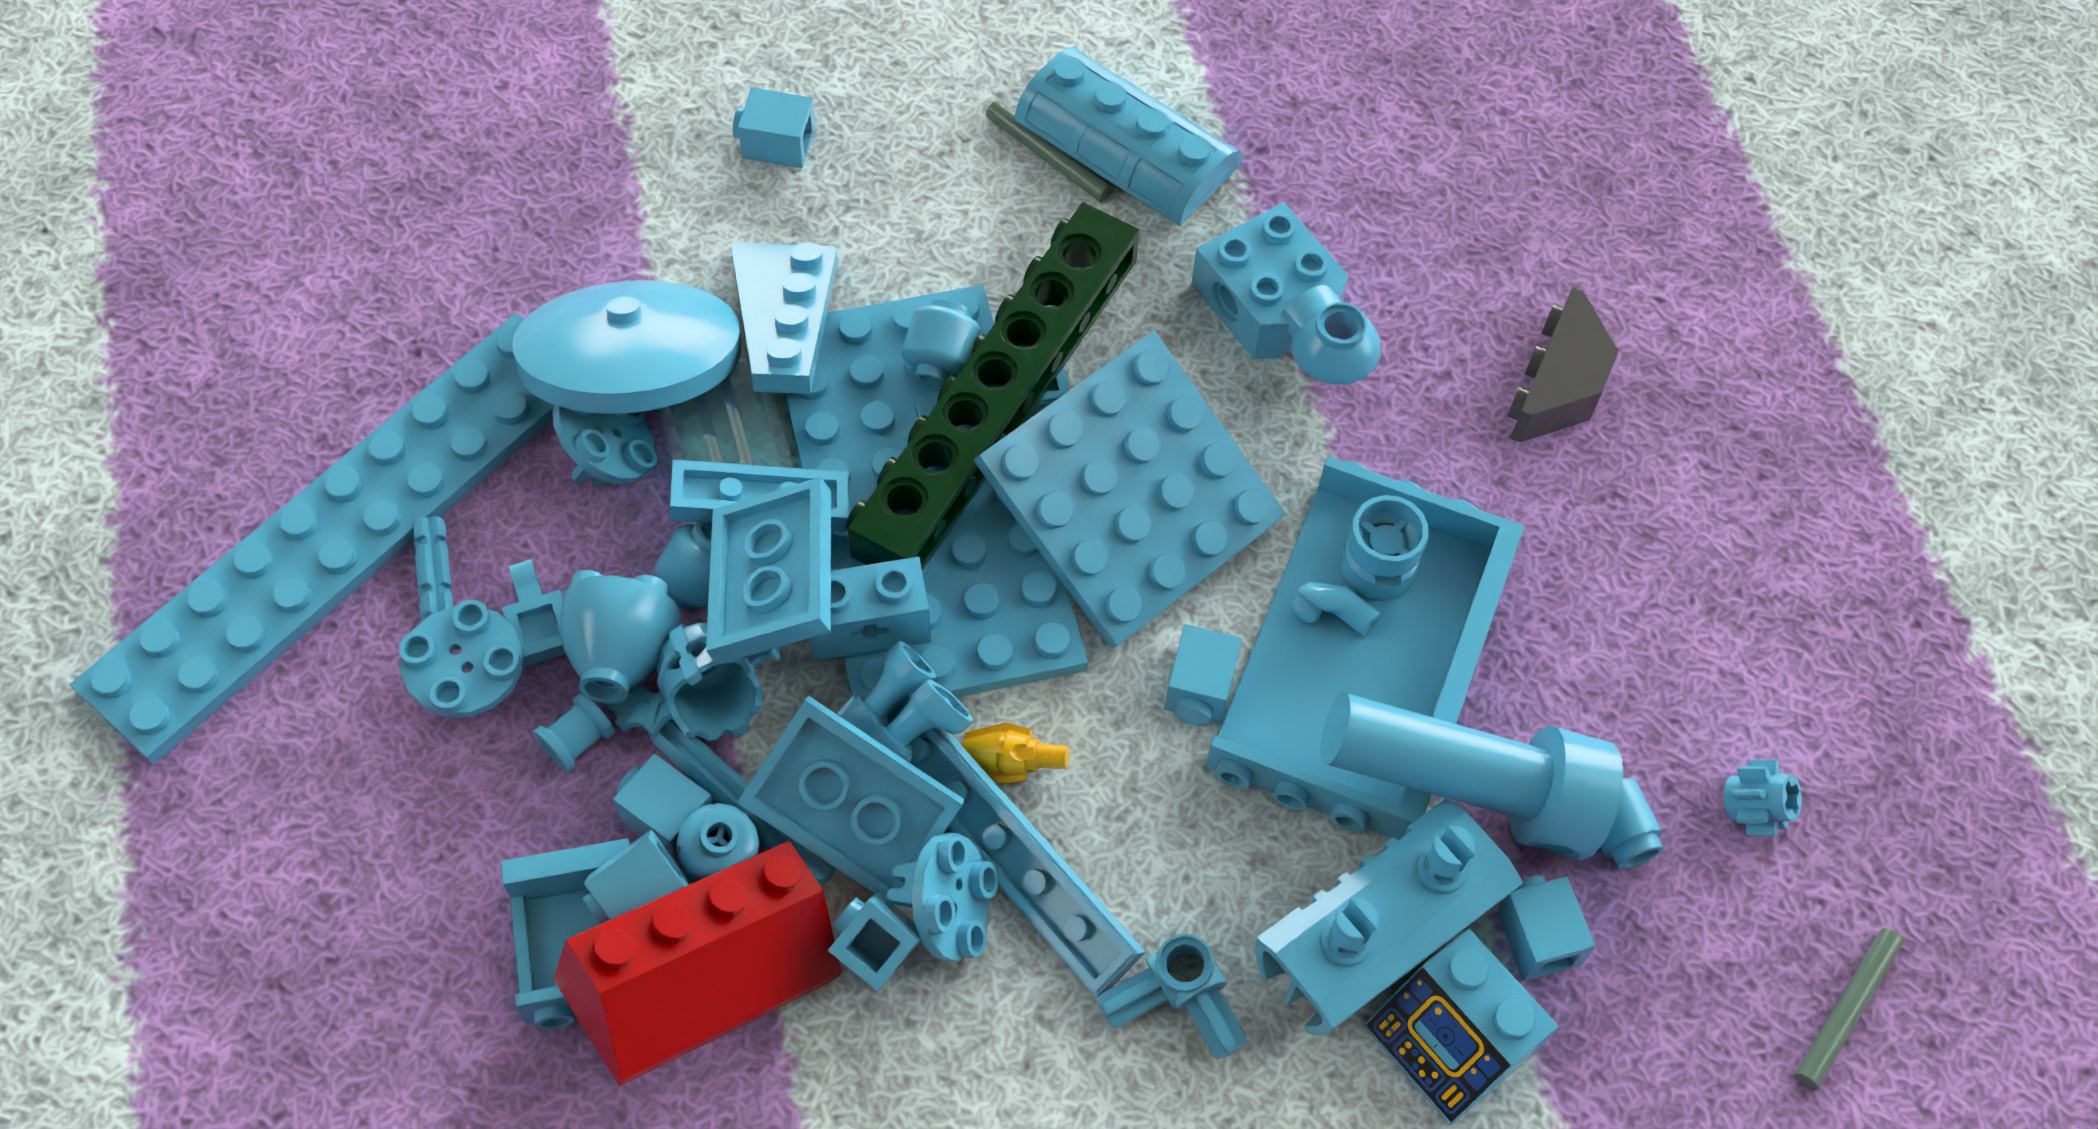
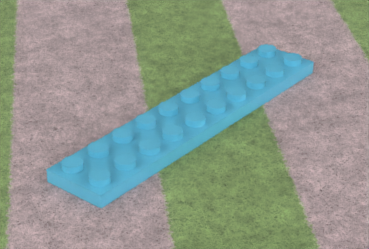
[69,313,555,765]

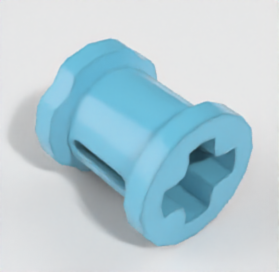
[532,692,615,773]

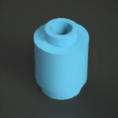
[1601,778,1664,870]

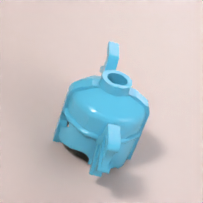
[603,622,780,741]

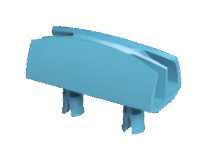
[1256,798,1523,1036]

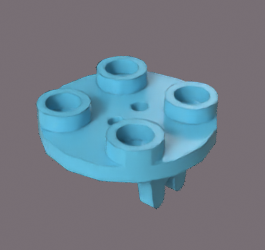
[553,405,657,487]
[399,600,524,718]
[886,833,999,962]

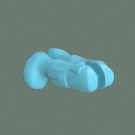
[836,641,974,762]

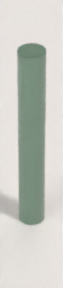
[986,100,1114,203]
[1794,928,1904,1091]

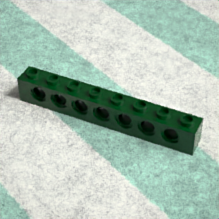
[846,202,1140,571]

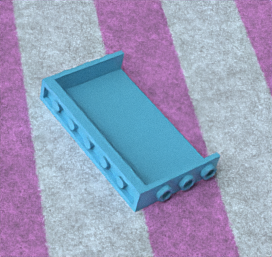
[1206,456,1525,840]

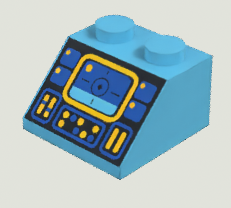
[1363,928,1559,1126]

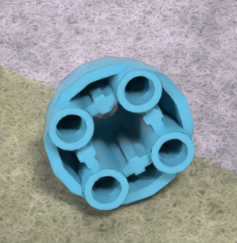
[560,570,682,704]

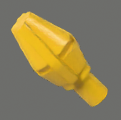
[962,723,1070,784]

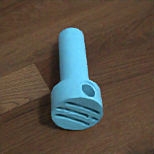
[1321,692,1624,861]

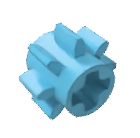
[1724,760,1802,836]

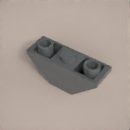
[1507,286,1619,442]

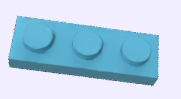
[669,459,849,532]

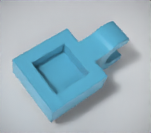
[502,559,566,667]

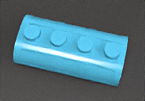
[1015,46,1242,226]

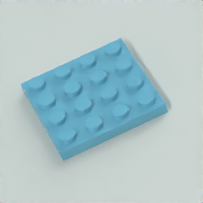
[973,330,1287,648]

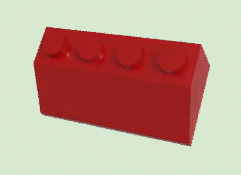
[553,841,842,1087]

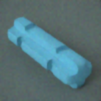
[413,516,453,621]

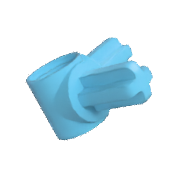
[1098,934,1247,1059]

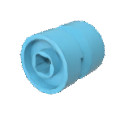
[1341,495,1428,601]

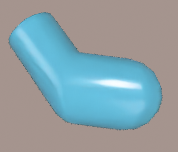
[1290,582,1381,637]

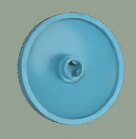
[512,280,742,414]

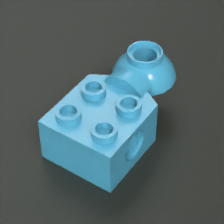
[1191,202,1382,385]

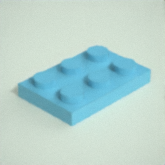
[706,476,831,665]
[737,696,964,905]

